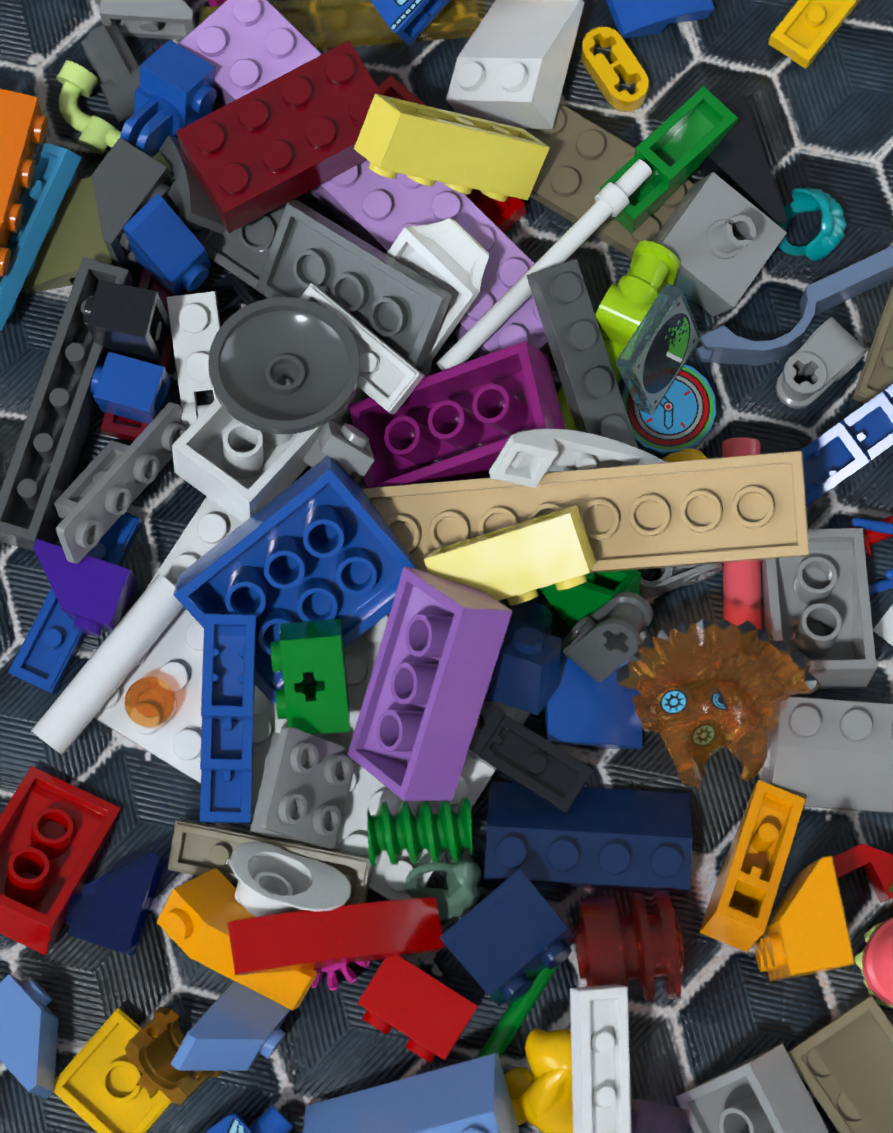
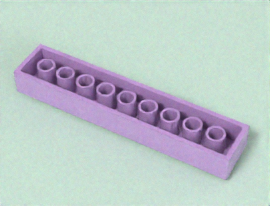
[179,0,551,358]

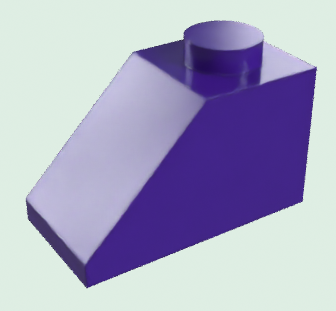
[33,539,138,637]

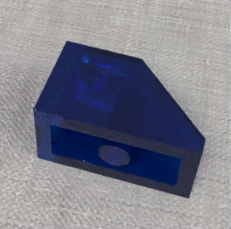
[65,852,167,956]

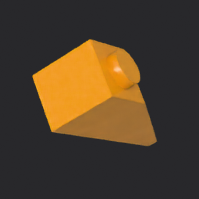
[699,780,806,952]
[157,868,318,1010]

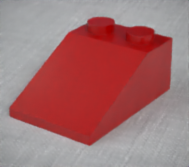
[0,766,121,955]

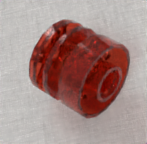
[575,890,685,1002]

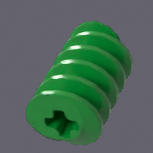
[367,797,473,866]

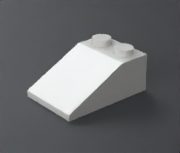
[446,0,584,129]

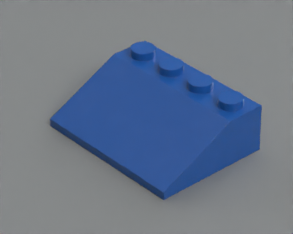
[173,455,421,704]

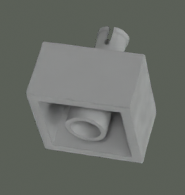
[652,172,787,316]

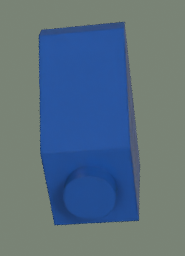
[123,194,211,296]

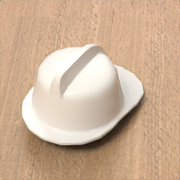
[230,842,351,917]

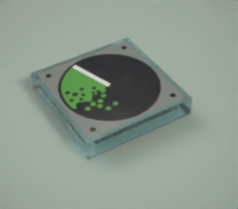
[616,284,701,416]

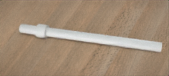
[437,159,652,371]

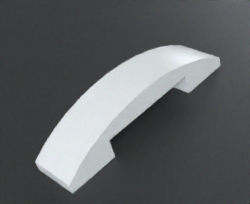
[489,429,667,488]

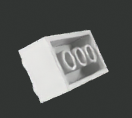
[172,378,370,523]

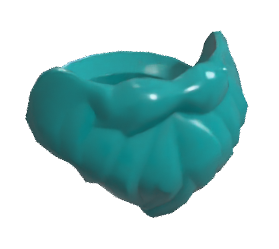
[778,187,847,261]

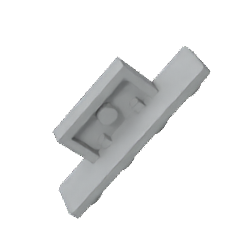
[54,402,187,564]

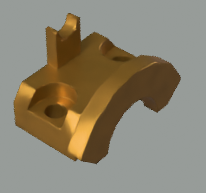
[125,1006,224,1104]

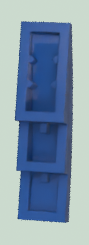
[800,384,893,506]
[199,614,256,824]

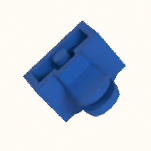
[120,40,216,157]

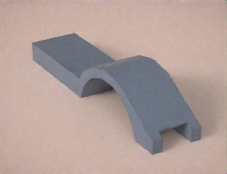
[696,246,893,366]

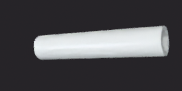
[31,574,184,756]

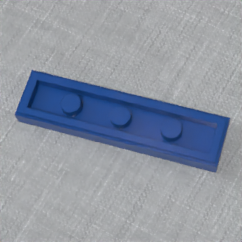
[8,512,143,695]

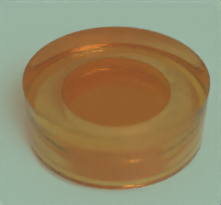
[125,677,177,729]

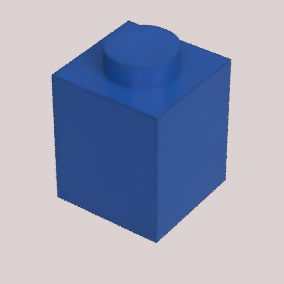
[90,351,171,424]

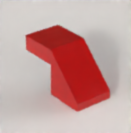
[832,843,893,903]

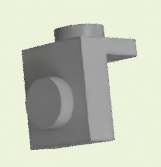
[303,420,374,477]

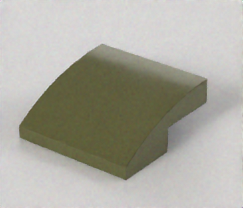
[23,177,115,294]

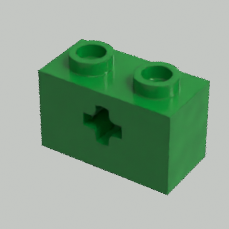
[271,619,350,735]

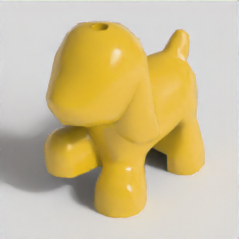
[504,1028,573,1133]

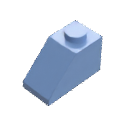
[0,974,58,1100]
[170,981,290,1071]

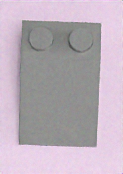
[762,528,877,690]

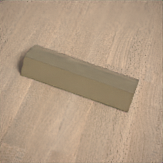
[787,994,893,1133]

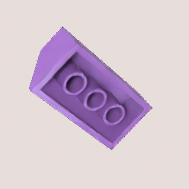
[347,567,512,801]

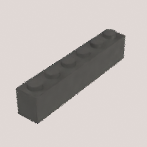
[0,257,136,552]

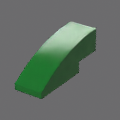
[599,86,738,234]

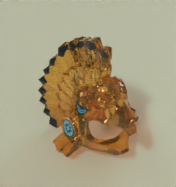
[616,619,820,790]

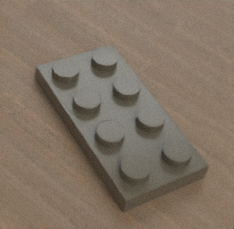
[523,103,694,258]

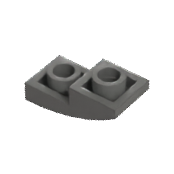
[159,135,226,234]

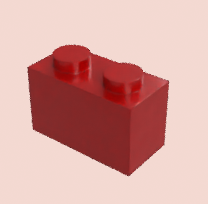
[357,955,478,1063]

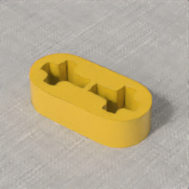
[581,27,649,112]

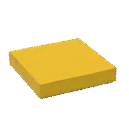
[54,1008,194,1133]

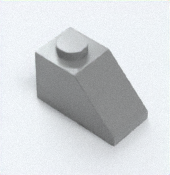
[99,0,197,40]

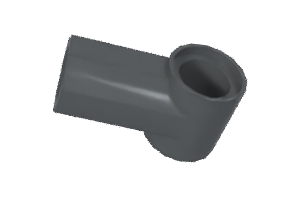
[81,25,140,123]

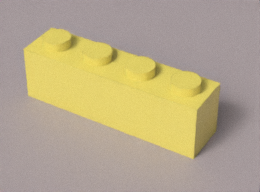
[354,94,550,202]

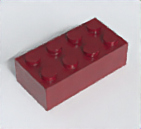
[176,40,382,233]

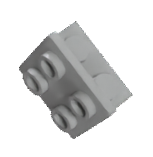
[250,727,354,849]

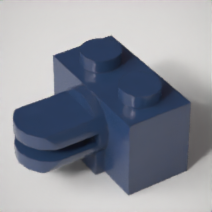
[485,601,562,715]

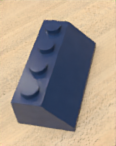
[484,781,692,895]

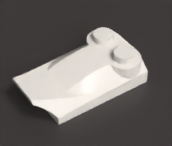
[386,218,489,378]

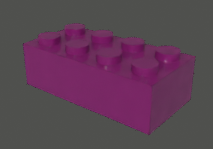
[349,341,565,488]

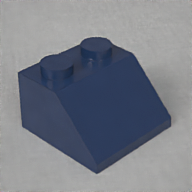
[439,869,577,1007]

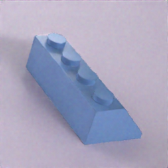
[303,1053,520,1133]

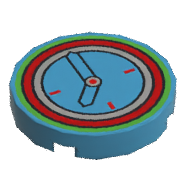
[622,364,716,455]

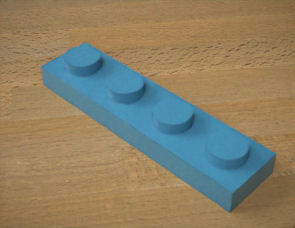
[0,142,82,331]

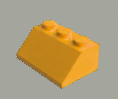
[754,856,855,982]

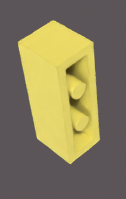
[424,505,596,605]

